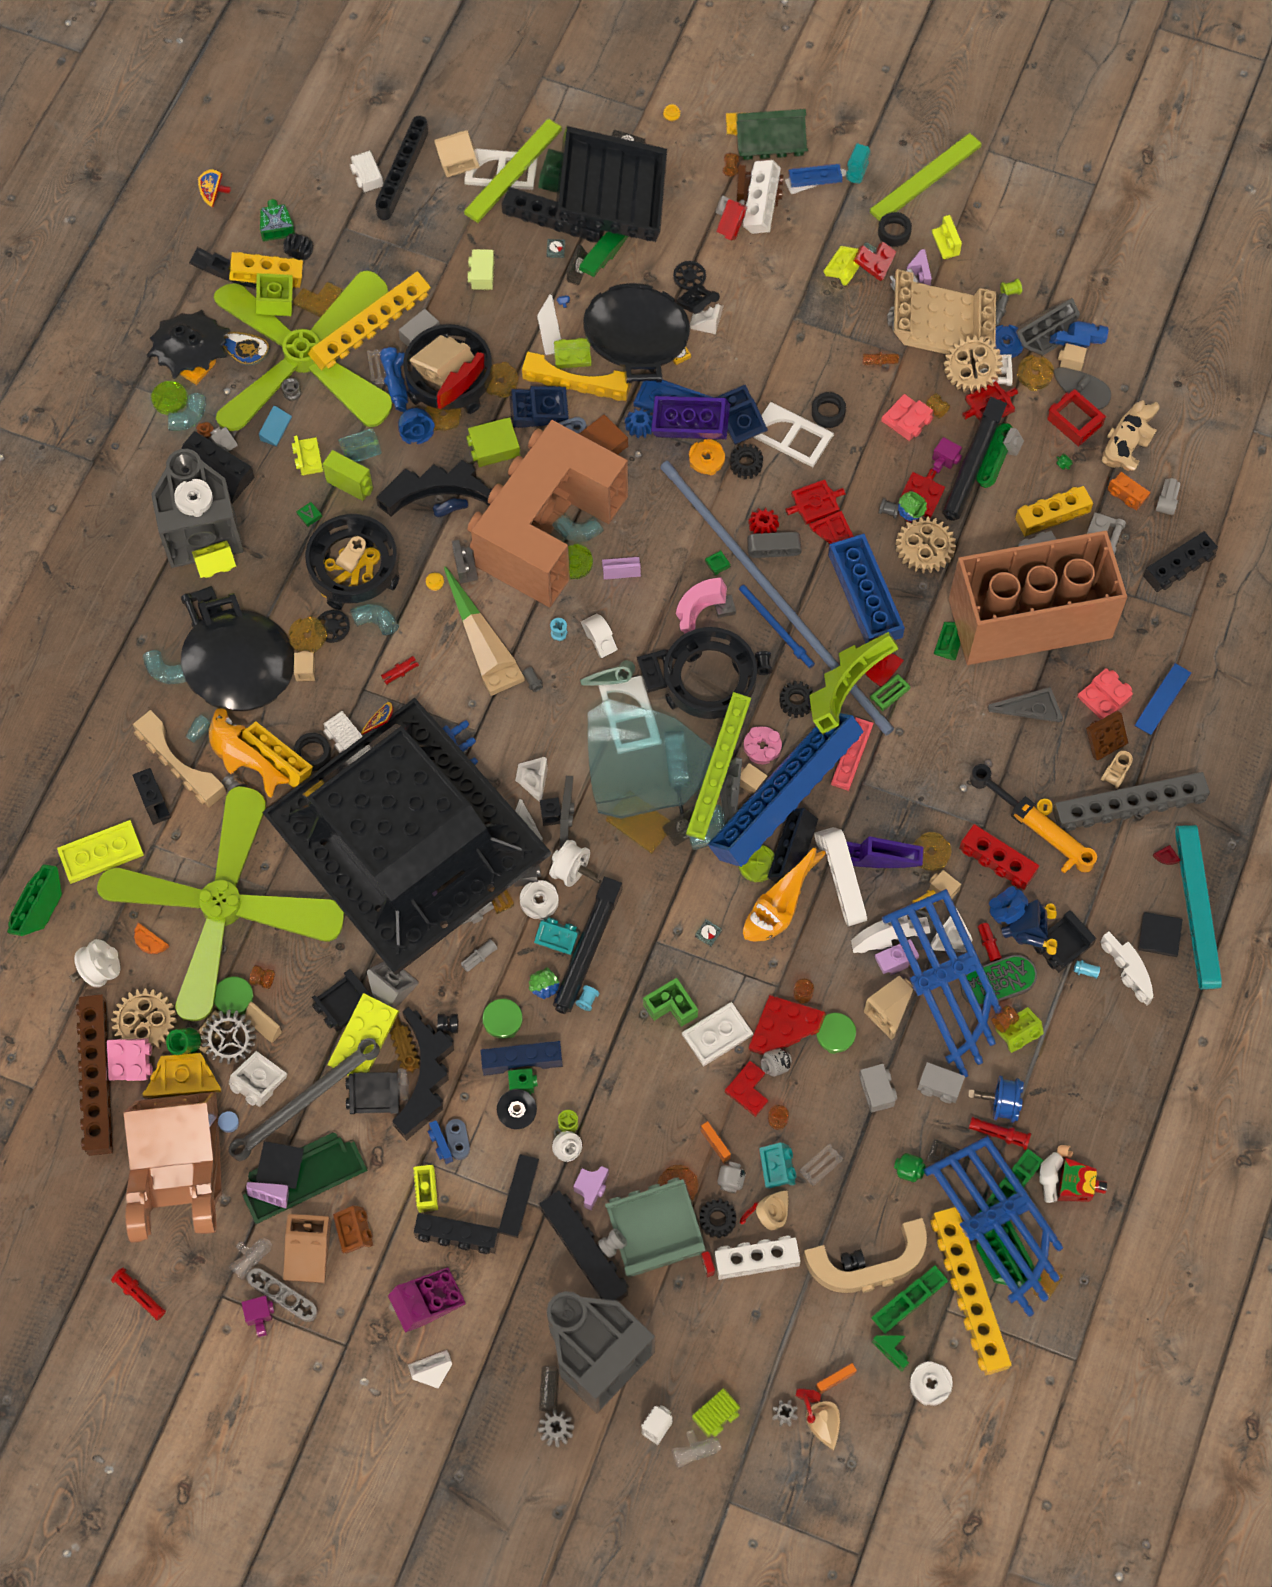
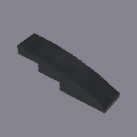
[189,247,257,289]

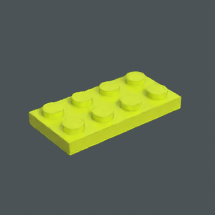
[57,820,144,884]
[327,993,400,1076]

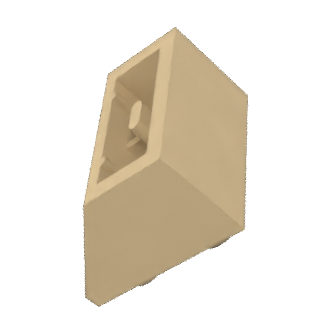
[434,130,480,177]

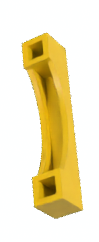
[522,352,632,401]

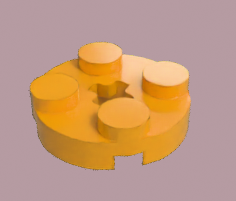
[689,439,725,475]

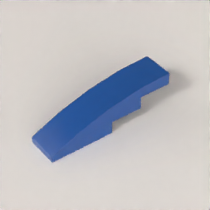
[1135,663,1191,735]

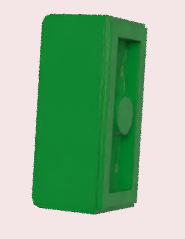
[934,622,961,660]

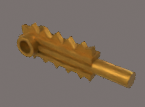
[389,1016,420,1073]

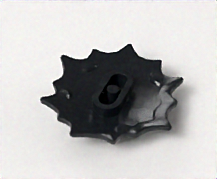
[147,310,230,379]

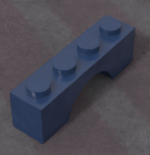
[480,1041,563,1076]

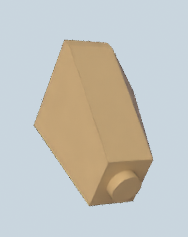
[864,975,913,1040]

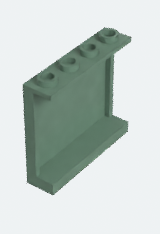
[605,1178,707,1278]

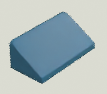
[259,406,292,446]

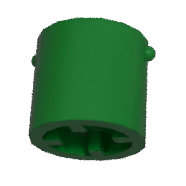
[166,1028,201,1055]

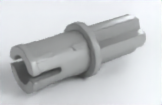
[461,939,498,972]

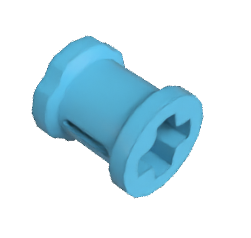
[550,618,567,641]
[575,985,600,1011]

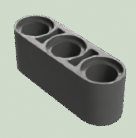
[747,532,802,558]

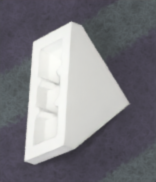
[408,1350,452,1388]

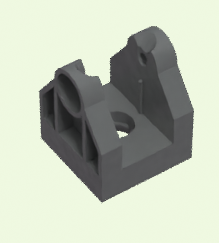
[151,449,244,568]
[547,1291,655,1414]

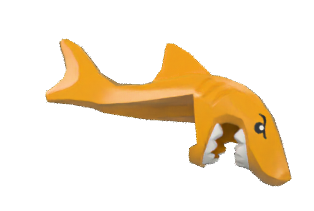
[209,708,289,798]
[743,848,826,941]

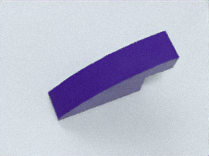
[846,836,923,868]

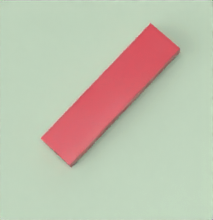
[831,717,874,791]

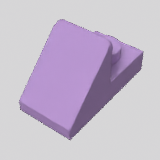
[907,249,932,285]

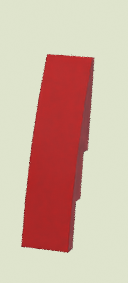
[437,352,485,409]

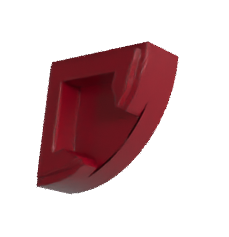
[1153,845,1181,865]

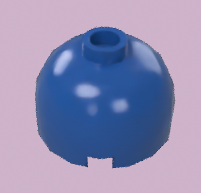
[398,408,435,444]

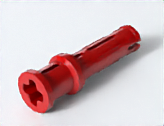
[969,1116,1032,1150]
[111,1267,166,1321]

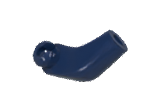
[433,499,468,517]

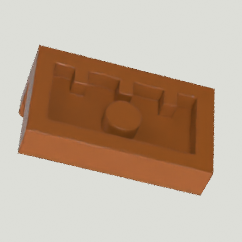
[333,1206,373,1254]

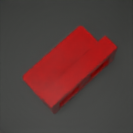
[717,199,748,240]

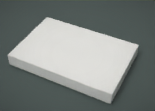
[682,1002,753,1067]

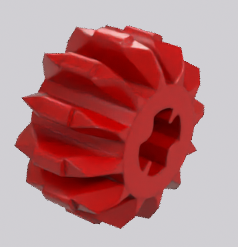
[748,507,779,534]

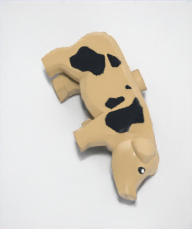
[1102,400,1159,471]

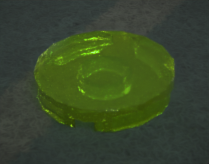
[151,381,187,415]
[568,544,593,579]

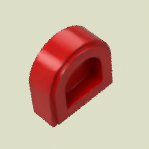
[795,1388,821,1403]

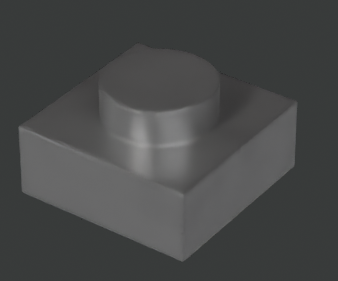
[714,595,736,618]

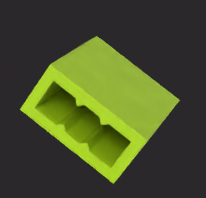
[466,417,520,467]
[323,450,373,501]

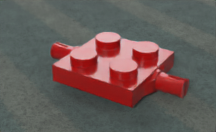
[962,381,1018,421]
[897,469,945,523]
[785,479,845,525]

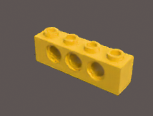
[229,252,303,288]
[1015,486,1093,537]
[241,722,313,788]

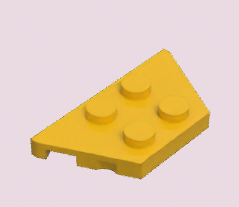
[143,1053,221,1098]

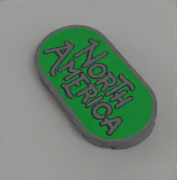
[961,955,1037,1008]

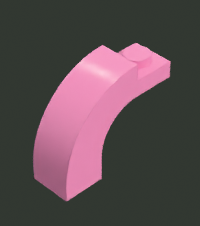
[676,578,727,634]

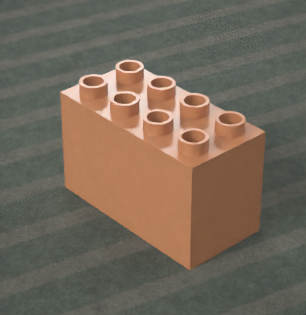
[948,530,1127,665]

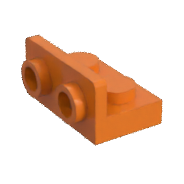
[1107,472,1151,511]

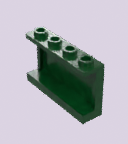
[736,109,808,160]

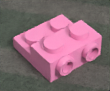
[107,1038,153,1081]

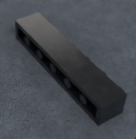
[539,1190,629,1302]

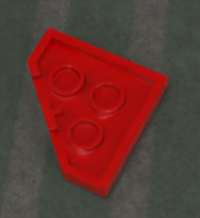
[749,995,826,1055]

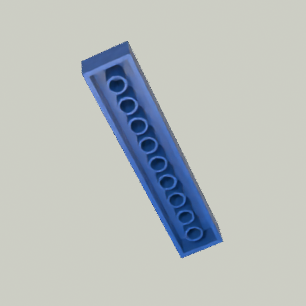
[707,713,864,867]

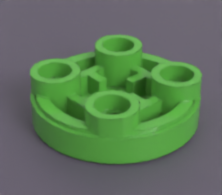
[214,977,254,1016]
[483,999,523,1039]
[816,1013,856,1054]

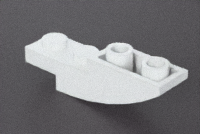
[851,915,930,953]
[1100,932,1153,1005]

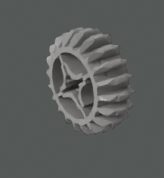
[201,1010,256,1064]

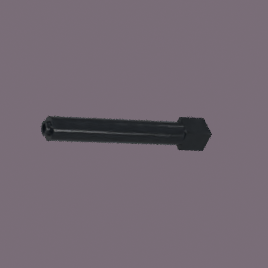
[943,397,1007,521]
[553,876,623,1014]

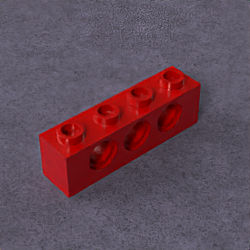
[959,824,1039,890]

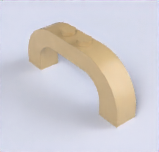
[803,1218,927,1293]

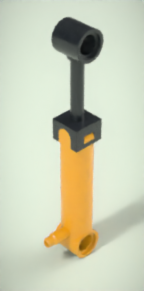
[970,764,1097,873]

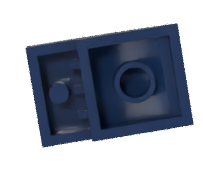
[715,384,768,445]
[509,386,569,428]

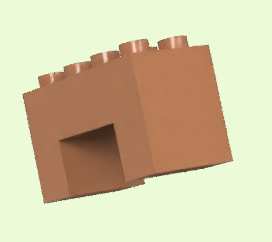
[468,420,628,608]

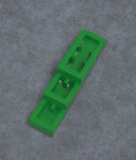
[579,232,629,277]
[979,1149,1044,1212]
[871,1265,949,1334]

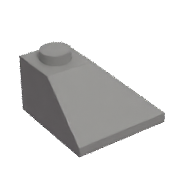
[367,962,419,1008]

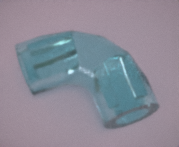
[168,394,206,431]
[552,514,604,542]
[350,604,399,635]
[143,650,186,684]
[689,805,724,850]

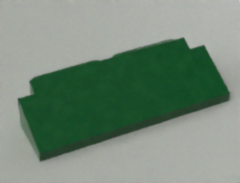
[241,1132,368,1224]

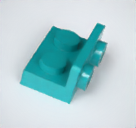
[534,917,581,955]
[759,1142,796,1188]

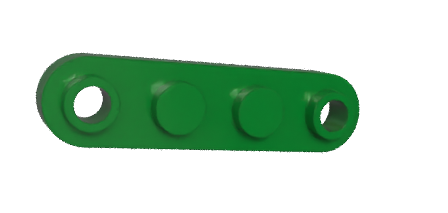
[977,423,1013,488]

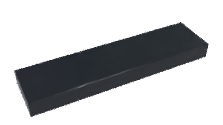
[499,1154,539,1238]

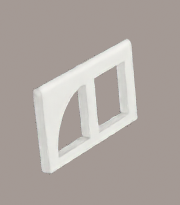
[465,149,538,190]
[753,402,834,467]
[599,676,662,754]

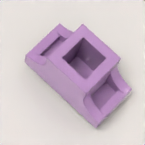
[875,939,919,975]
[573,1166,609,1211]

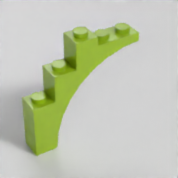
[809,632,898,734]

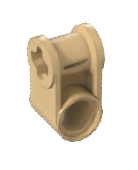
[335,536,366,573]
[1101,751,1133,789]

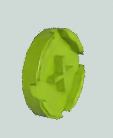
[738,845,775,882]

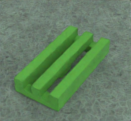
[870,674,911,712]

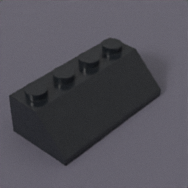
[181,431,255,504]

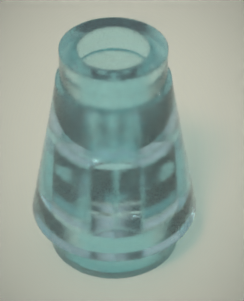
[185,714,211,743]

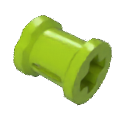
[1000,279,1022,296]

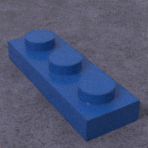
[788,164,843,188]

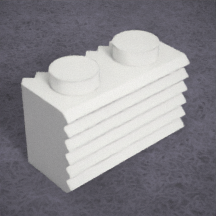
[350,151,383,192]
[323,711,363,753]
[642,1405,672,1445]

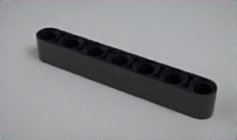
[375,116,428,220]

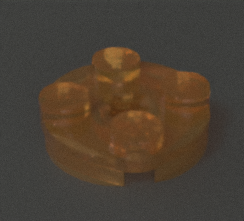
[658,1165,698,1202]

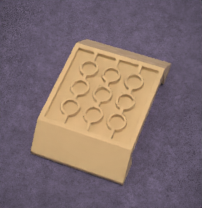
[894,269,996,359]

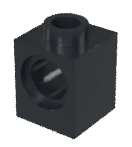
[539,797,561,826]

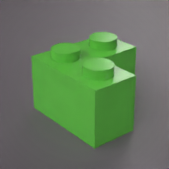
[643,978,698,1027]

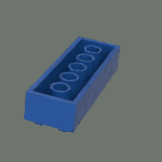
[828,534,905,643]

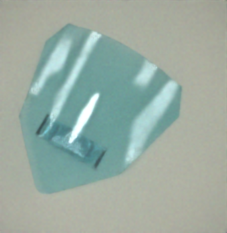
[588,699,714,819]

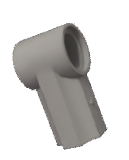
[1155,478,1180,516]

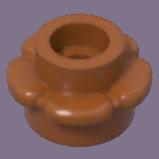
[196,422,214,439]

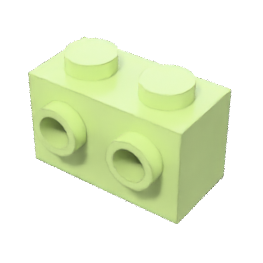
[468,249,494,290]

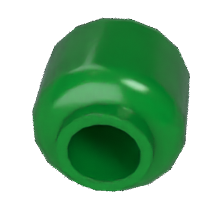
[894,1153,926,1183]

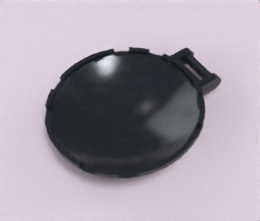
[583,283,690,384]
[181,593,294,711]

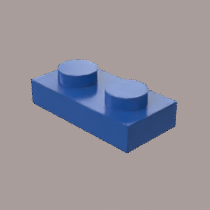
[428,1120,453,1164]

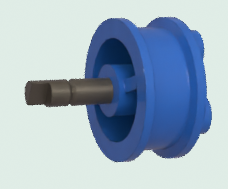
[968,1075,1024,1123]

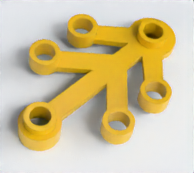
[321,548,380,598]

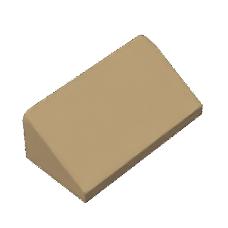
[245,1002,282,1043]

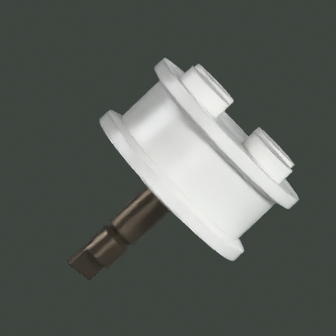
[549,840,602,887]
[69,939,120,987]

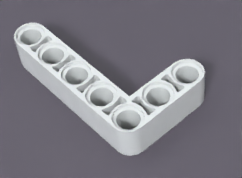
[814,827,867,927]

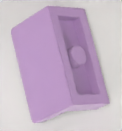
[602,557,641,579]

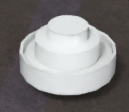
[552,1131,582,1162]

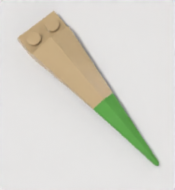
[444,567,525,696]

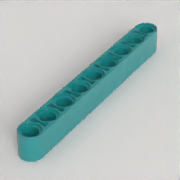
[1175,825,1222,990]

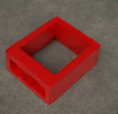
[1047,389,1106,447]

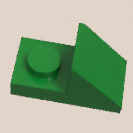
[872,1335,909,1372]

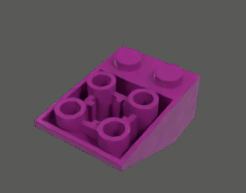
[388,1267,466,1333]

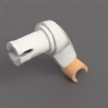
[1039,1145,1073,1203]

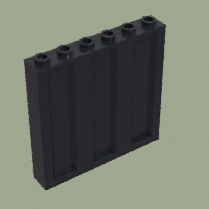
[554,126,667,242]

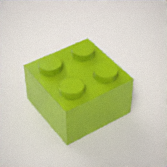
[256,273,293,316]

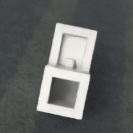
[581,614,618,658]

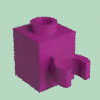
[932,437,962,474]
[241,1296,275,1337]

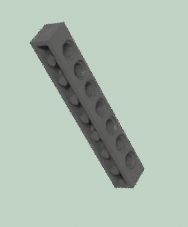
[1053,772,1210,831]

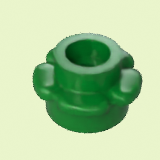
[1056,453,1073,470]

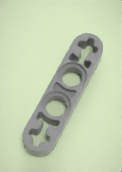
[247,1268,317,1322]

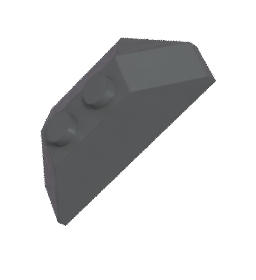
[1016,298,1080,356]

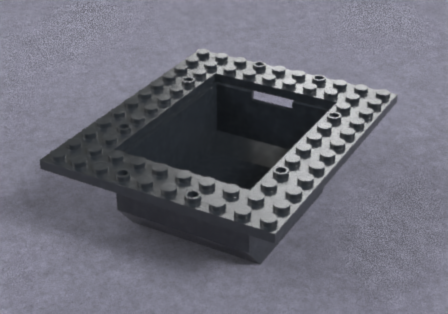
[262,697,552,975]

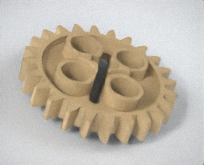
[944,335,1003,394]
[895,517,956,573]
[111,988,177,1052]

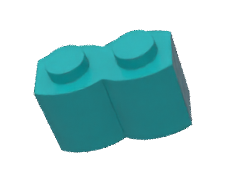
[846,143,871,184]

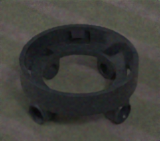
[403,324,493,414]
[305,514,399,610]
[664,627,757,719]

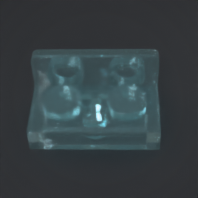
[338,428,381,462]

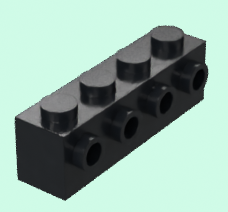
[1143,531,1218,592]
[767,808,818,883]
[413,1213,500,1255]

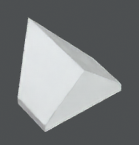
[690,304,724,334]
[515,757,548,802]
[930,909,973,952]

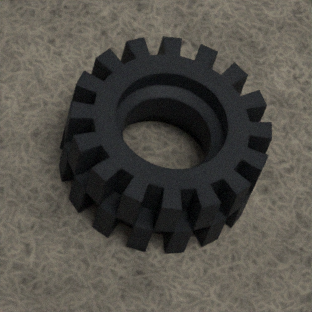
[730,444,763,480]
[780,681,813,718]
[699,1199,737,1239]

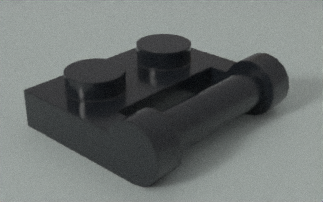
[676,284,720,315]
[181,586,222,627]
[637,649,673,693]

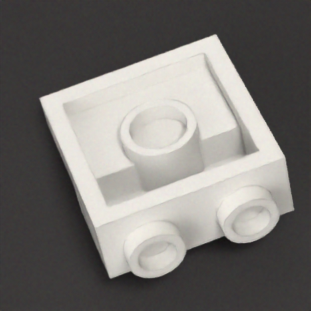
[229,1051,287,1107]

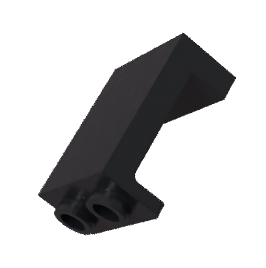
[132,768,171,825]
[1033,910,1097,973]
[312,969,372,1032]
[346,1071,400,1114]

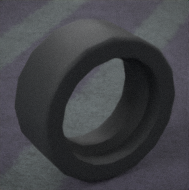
[878,212,912,247]
[812,392,846,428]
[294,733,331,771]

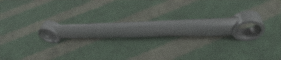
[228,1038,380,1161]

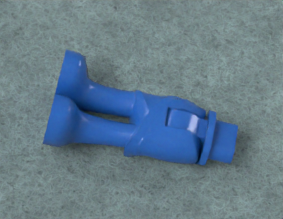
[380,347,408,412]

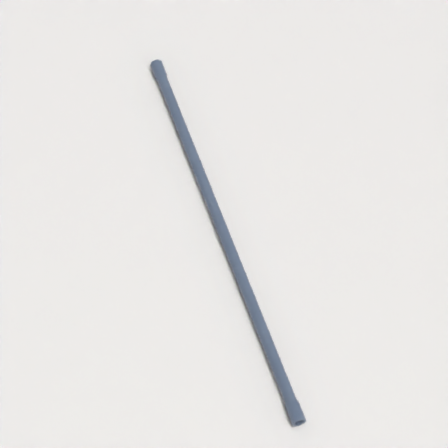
[660,461,894,736]

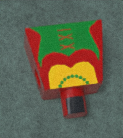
[1057,1158,1107,1202]

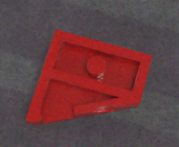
[809,511,854,544]

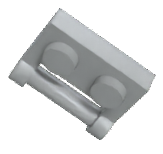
[1087,512,1126,554]

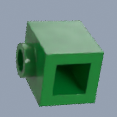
[508,1068,538,1094]

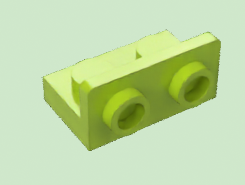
[554,338,591,369]
[995,1007,1044,1053]

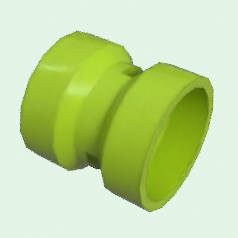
[558,1110,578,1133]

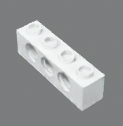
[743,160,781,234]
[714,1236,800,1280]

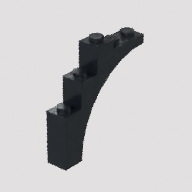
[376,460,492,516]
[392,1007,454,1141]

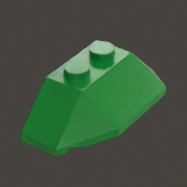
[7,864,62,936]
[976,1221,1041,1288]

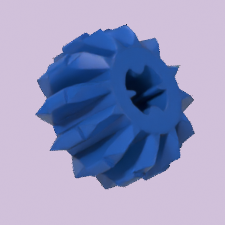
[625,407,653,439]

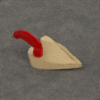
[739,1190,788,1230]
[803,1394,840,1451]

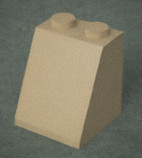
[410,335,474,387]

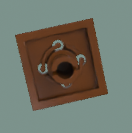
[1086,710,1129,761]

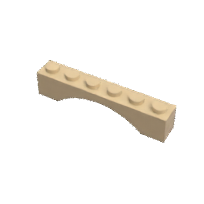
[133,710,226,808]

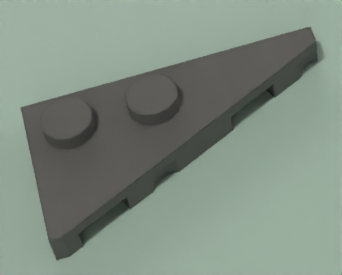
[988,687,1063,722]
[720,758,742,825]
[560,776,575,847]

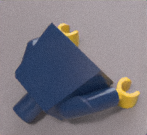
[1001,899,1057,955]

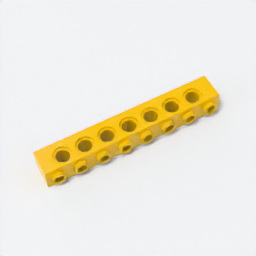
[308,271,431,371]
[930,1207,1012,1376]

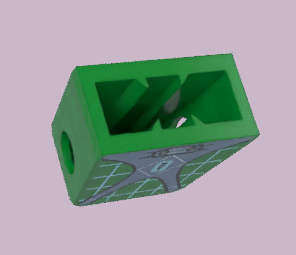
[260,199,295,242]

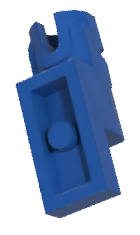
[1050,321,1109,348]

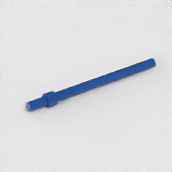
[739,585,815,669]

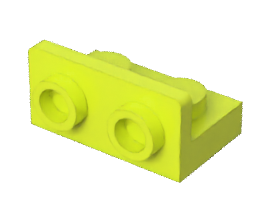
[932,215,962,259]
[824,246,860,286]
[292,436,323,476]

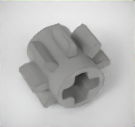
[773,1400,798,1427]

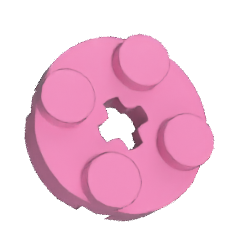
[744,727,782,764]

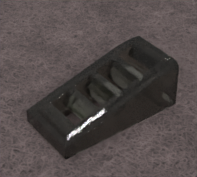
[927,1139,970,1172]

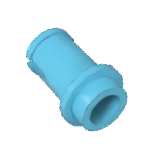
[1074,960,1100,979]

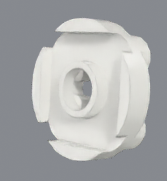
[174,479,213,517]
[520,880,559,920]
[910,1362,953,1405]

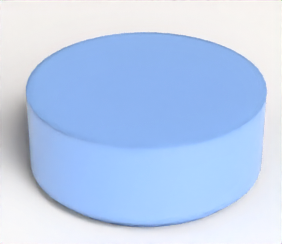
[218,1111,239,1133]

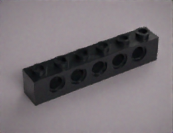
[502,187,605,243]

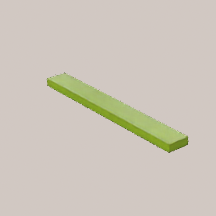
[464,119,562,223]
[870,133,982,221]
[686,692,751,840]

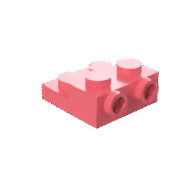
[881,394,933,441]
[1077,668,1133,719]

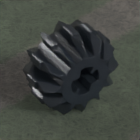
[283,233,313,260]

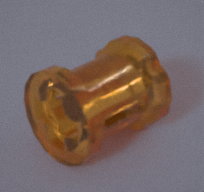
[723,153,739,176]

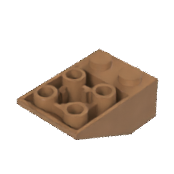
[283,1214,332,1283]

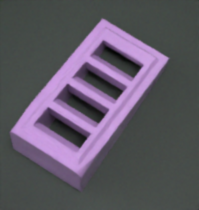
[247,1182,289,1208]

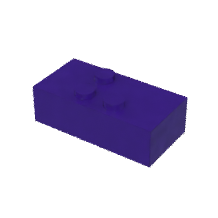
[651,396,730,440]

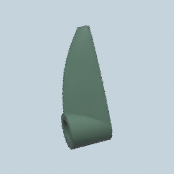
[580,660,635,686]

